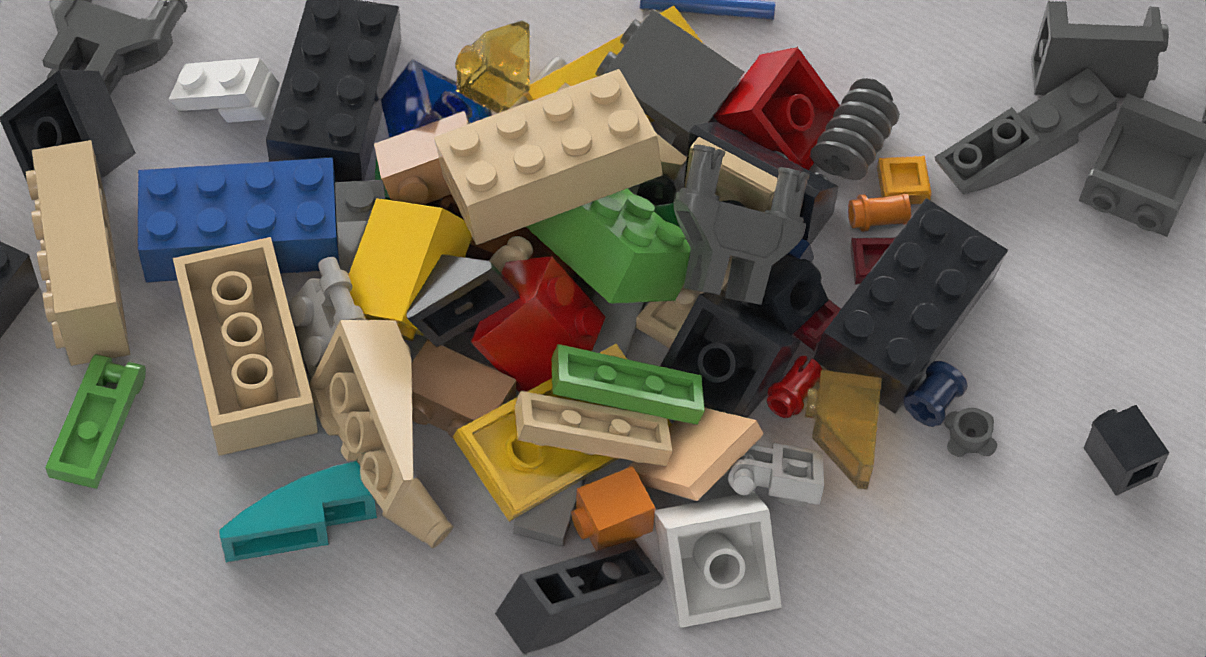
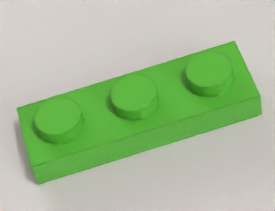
[552,344,705,425]

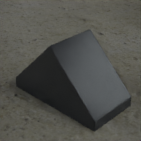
[407,254,520,347]

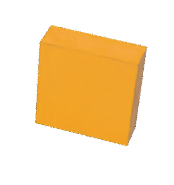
[877,156,932,204]

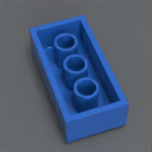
[138,158,339,283]

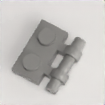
[288,257,366,379]
[729,442,824,507]

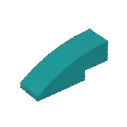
[219,461,377,563]

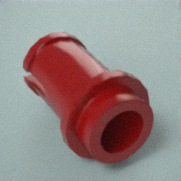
[766,355,824,418]

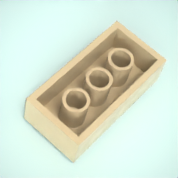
[434,69,663,245]
[26,140,131,366]
[173,237,318,456]

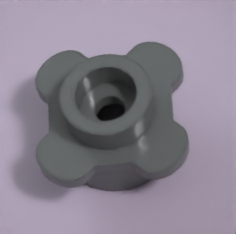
[944,408,997,457]

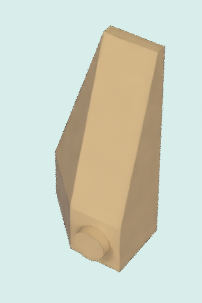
[309,320,413,514]

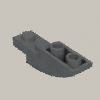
[935,67,1117,194]

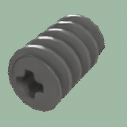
[810,78,900,180]

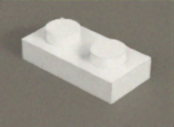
[169,58,269,111]

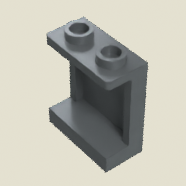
[1031,1,1169,99]
[595,9,744,157]
[1079,93,1206,237]

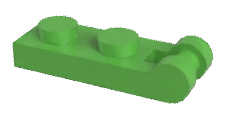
[45,354,146,489]

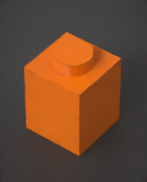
[571,466,655,551]

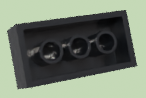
[266,0,402,182]
[813,198,1008,414]

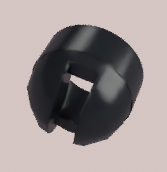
[637,173,676,206]

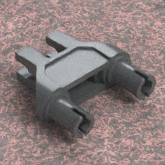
[42,0,188,95]
[674,144,810,305]

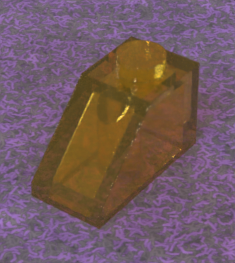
[455,20,530,113]
[804,370,881,490]

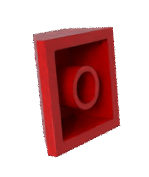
[714,47,840,170]
[471,256,606,393]

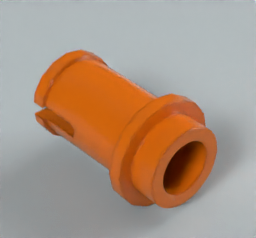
[848,194,911,232]

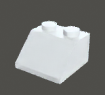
[655,491,782,628]

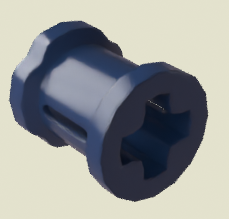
[903,361,968,427]

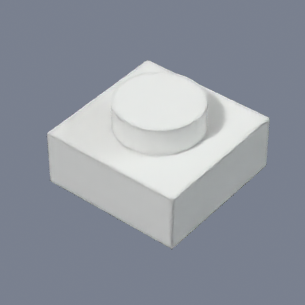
[218,72,280,123]

